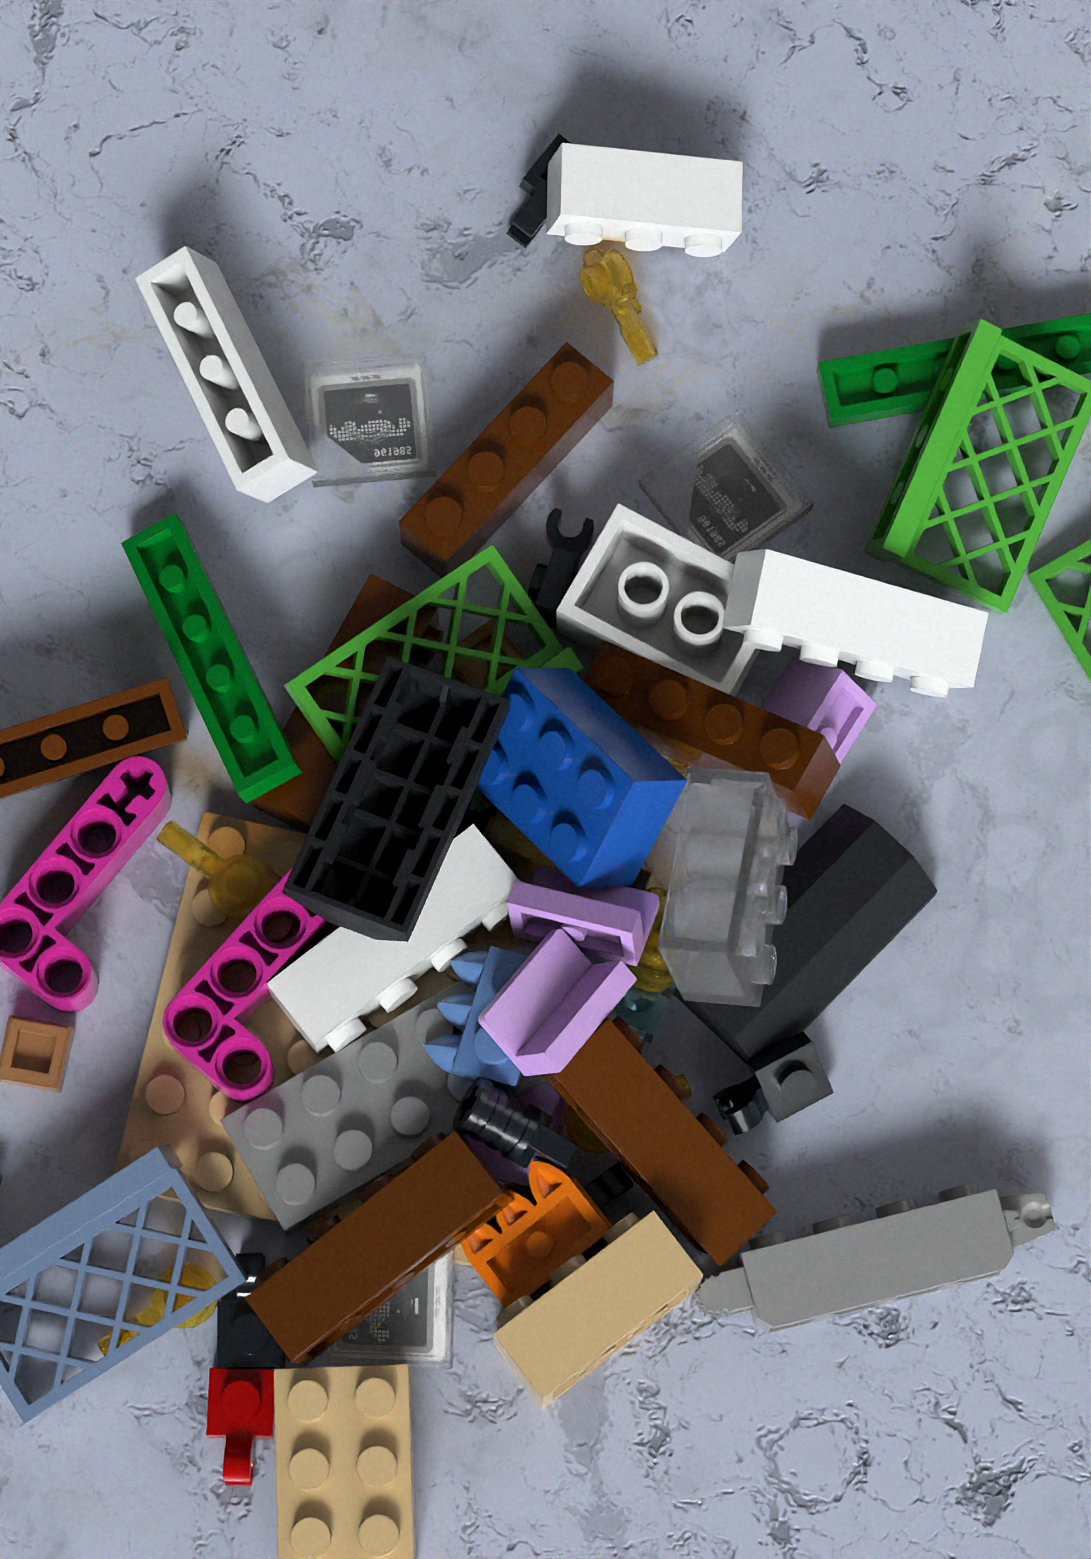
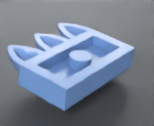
[424,946,528,1093]

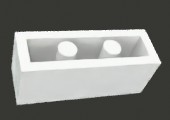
[546,143,743,257]

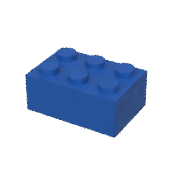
[476,667,688,889]

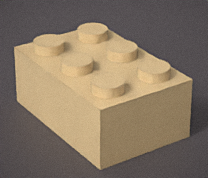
[493,1210,703,1410]
[274,1364,416,1559]

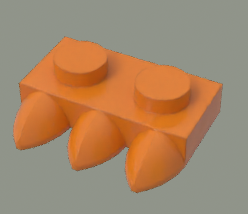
[461,1160,613,1308]

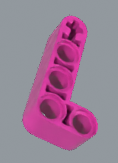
[0,756,172,1013]
[162,868,334,1104]

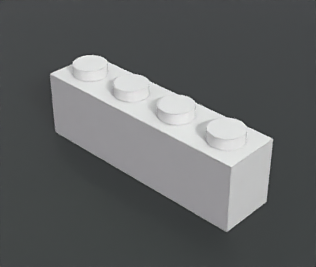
[135,246,319,503]
[722,549,989,697]
[266,823,521,1056]

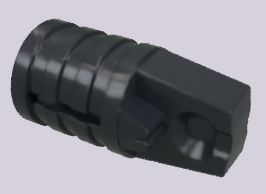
[453,1077,578,1169]

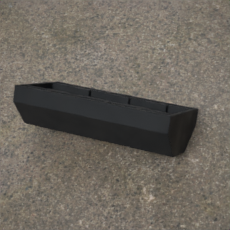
[284,656,510,942]
[666,804,938,1064]

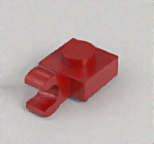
[206,1368,275,1486]

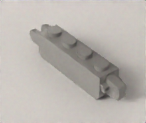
[695,1183,1056,1334]

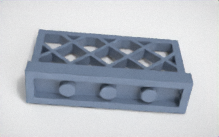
[0,1144,249,1424]

